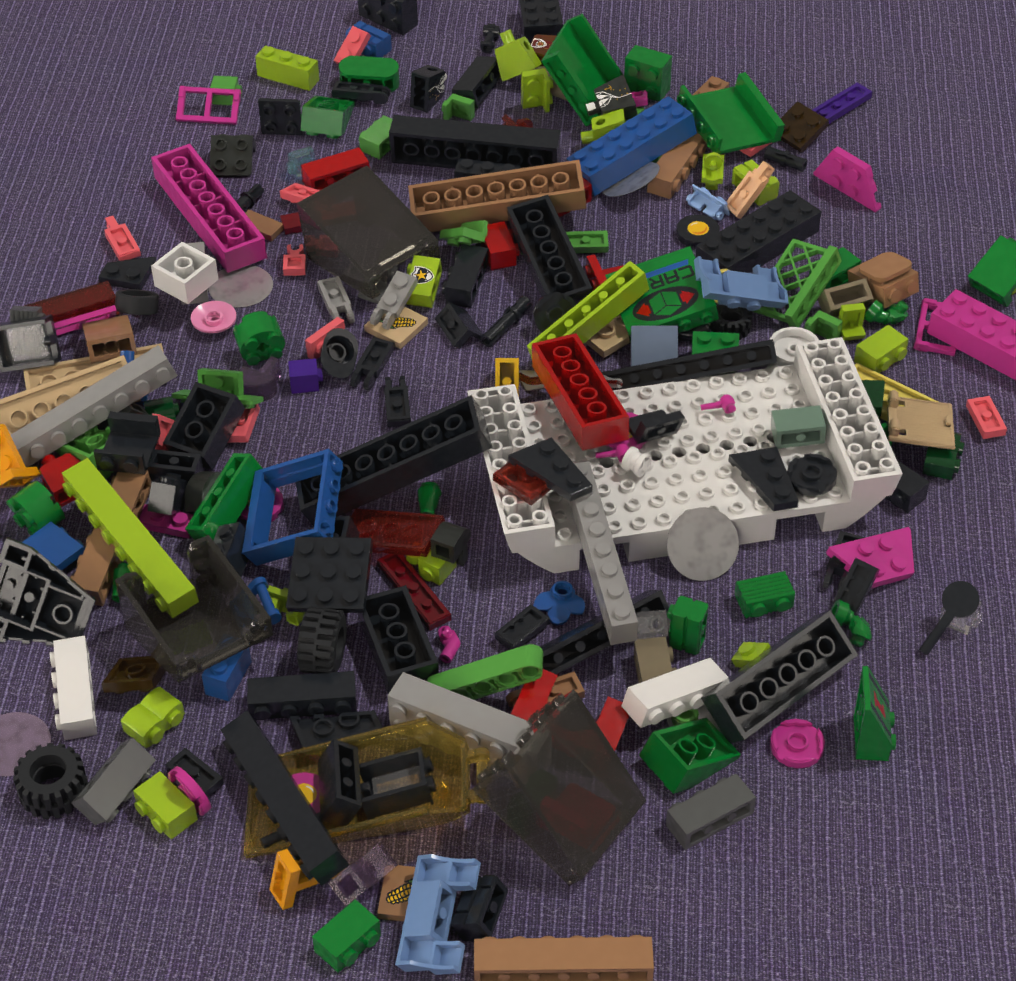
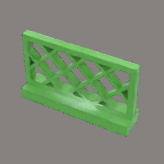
[752,239,842,327]

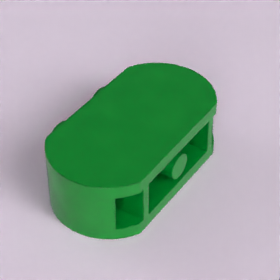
[339,56,400,92]

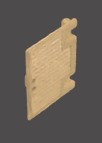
[887,390,955,450]

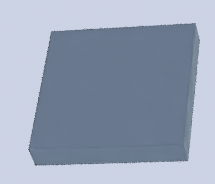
[631,326,678,366]

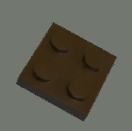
[780,101,829,153]
[101,654,171,694]

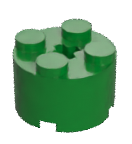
[233,311,285,366]
[6,481,65,535]

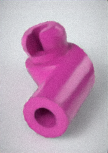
[438,625,461,664]

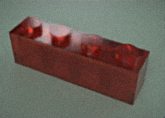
[24,281,119,330]

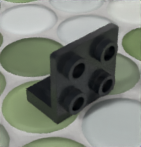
[258,98,303,136]

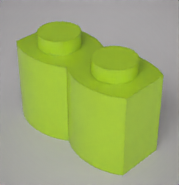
[121,686,185,748]

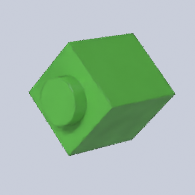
[210,76,242,105]

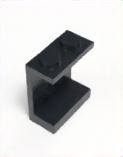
[94,411,161,474]

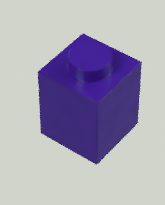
[288,358,323,394]

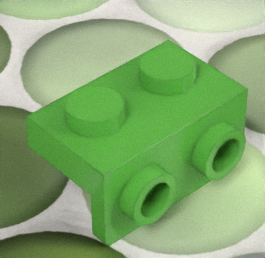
[439,220,488,247]

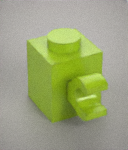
[406,544,457,586]

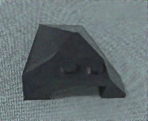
[0,537,96,646]

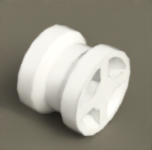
[621,446,652,477]

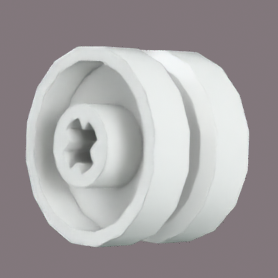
[767,327,819,368]

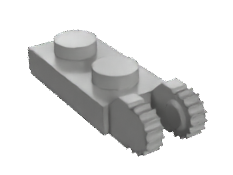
[370,271,418,330]
[317,276,355,324]

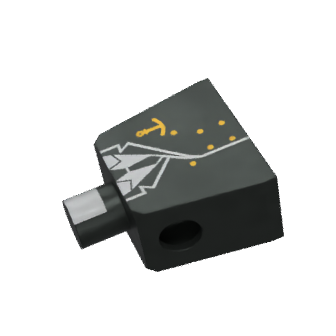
[585,75,637,120]

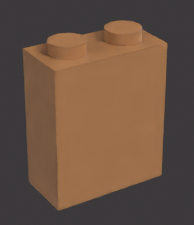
[82,315,137,363]

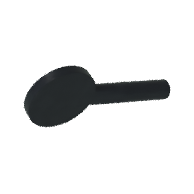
[919,581,979,656]

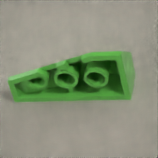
[55,426,114,479]

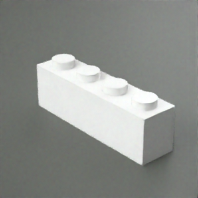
[50,636,97,740]
[622,658,729,728]

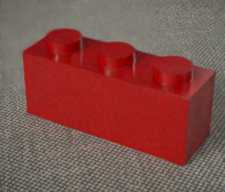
[301,147,370,192]

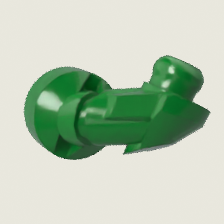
[864,300,908,325]
[831,599,872,647]

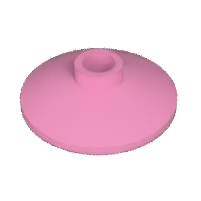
[191,301,237,333]

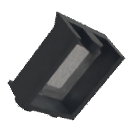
[0,314,62,372]
[359,747,437,824]

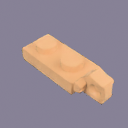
[726,161,775,219]

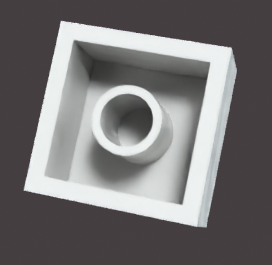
[151,242,218,304]

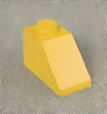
[495,358,519,397]

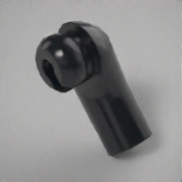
[678,324,711,341]

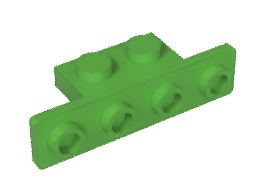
[172,368,263,409]

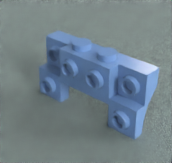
[694,256,789,311]
[395,854,481,975]

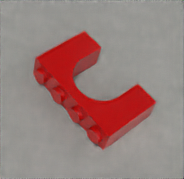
[511,669,629,771]

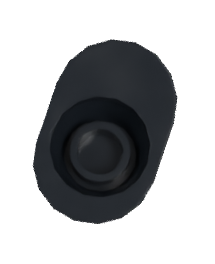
[321,328,358,379]

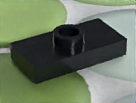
[832,557,880,616]
[495,604,550,650]

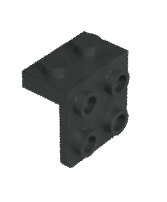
[210,134,256,177]

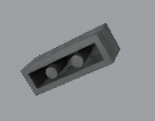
[71,737,156,825]
[666,773,756,850]

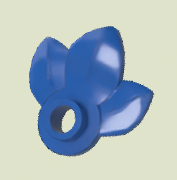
[533,581,585,625]

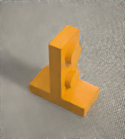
[0,424,40,488]
[269,849,348,910]

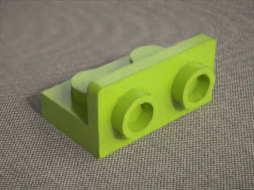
[521,68,553,113]

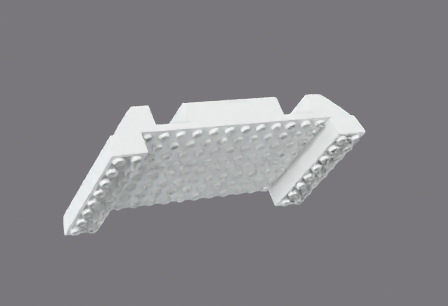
[467,337,903,573]

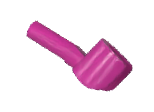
[700,394,736,414]
[595,444,629,463]

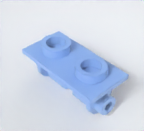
[686,184,730,221]

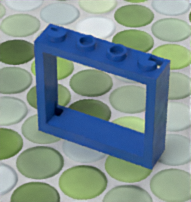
[242,449,343,566]

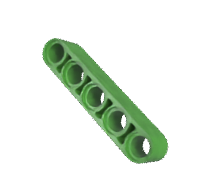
[427,644,543,700]

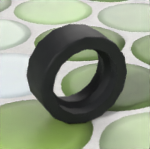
[115,289,159,315]

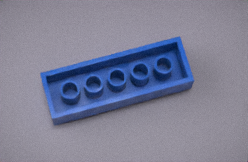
[566,96,697,196]

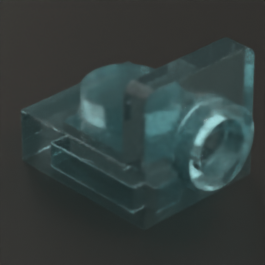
[286,146,315,181]

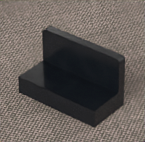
[435,302,483,349]
[629,409,685,444]

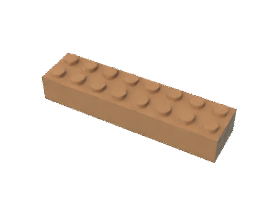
[408,160,587,235]

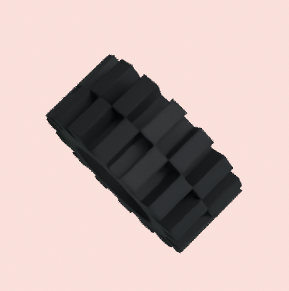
[710,304,752,340]

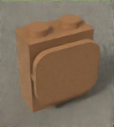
[848,252,919,309]

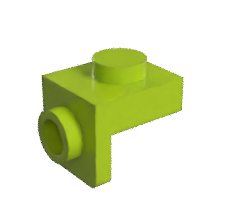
[839,303,866,341]
[731,642,771,668]

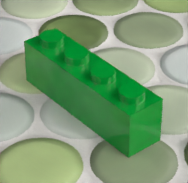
[185,453,263,549]

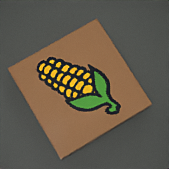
[377,864,415,922]

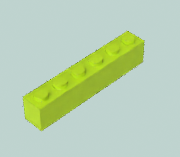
[527,261,649,359]

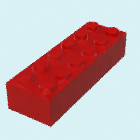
[532,333,629,451]

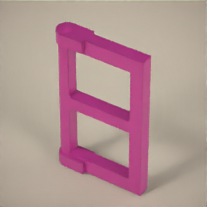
[176,86,241,125]
[914,298,956,356]
[54,305,117,336]

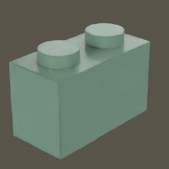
[771,405,826,449]

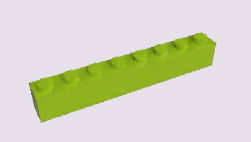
[62,458,199,618]

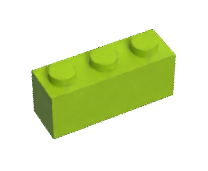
[255,45,319,91]

